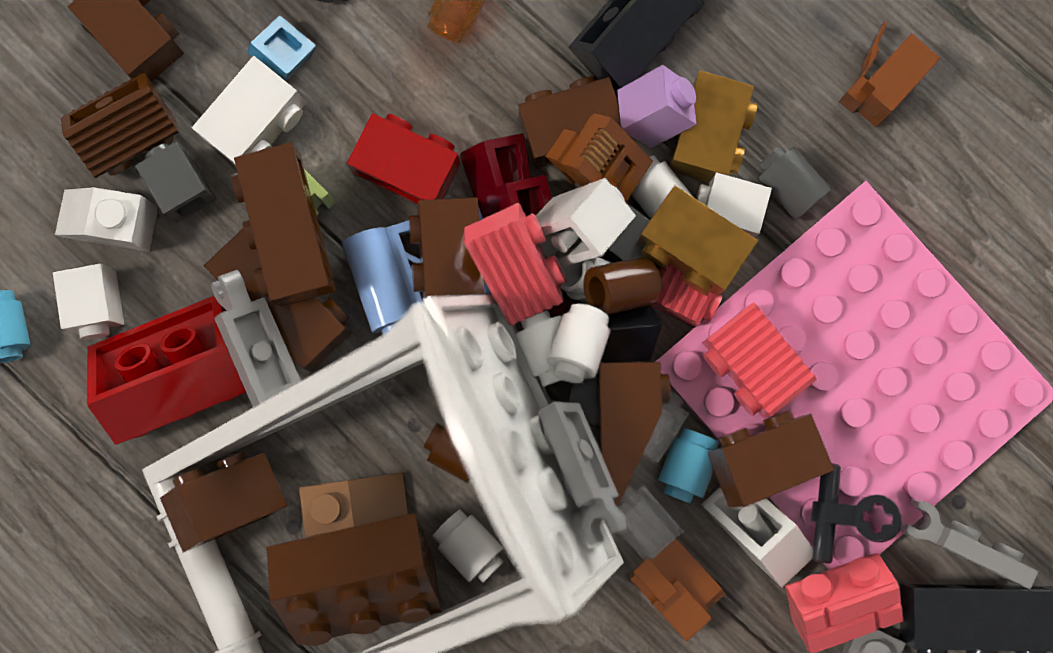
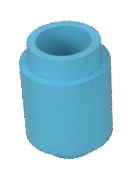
[0,290,31,363]
[658,428,719,504]

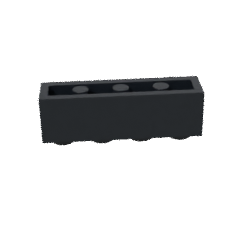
[568,0,704,90]
[900,583,1053,653]

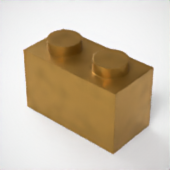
[669,70,758,183]
[637,185,758,296]

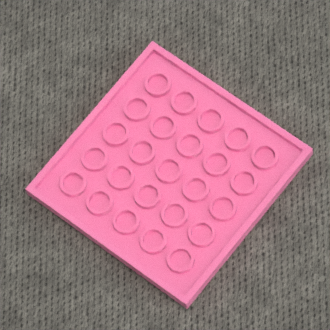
[655,181,1053,570]

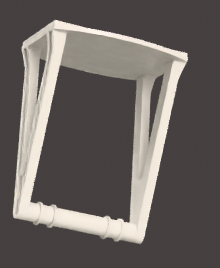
[142,295,624,653]

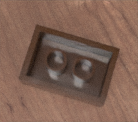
[267,513,442,646]

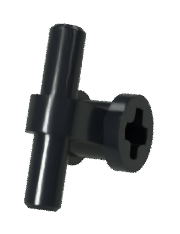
[811,463,902,564]

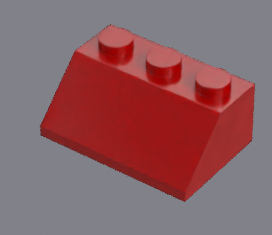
[87,296,246,445]

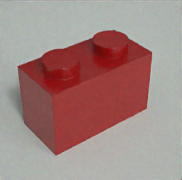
[346,113,461,205]

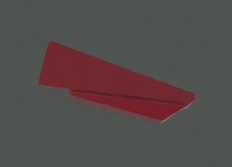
[460,133,580,330]

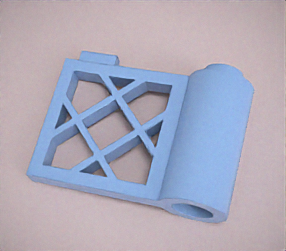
[341,207,492,336]

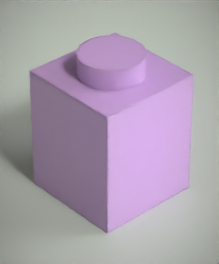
[617,65,697,148]

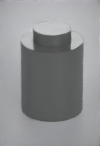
[758,146,832,220]

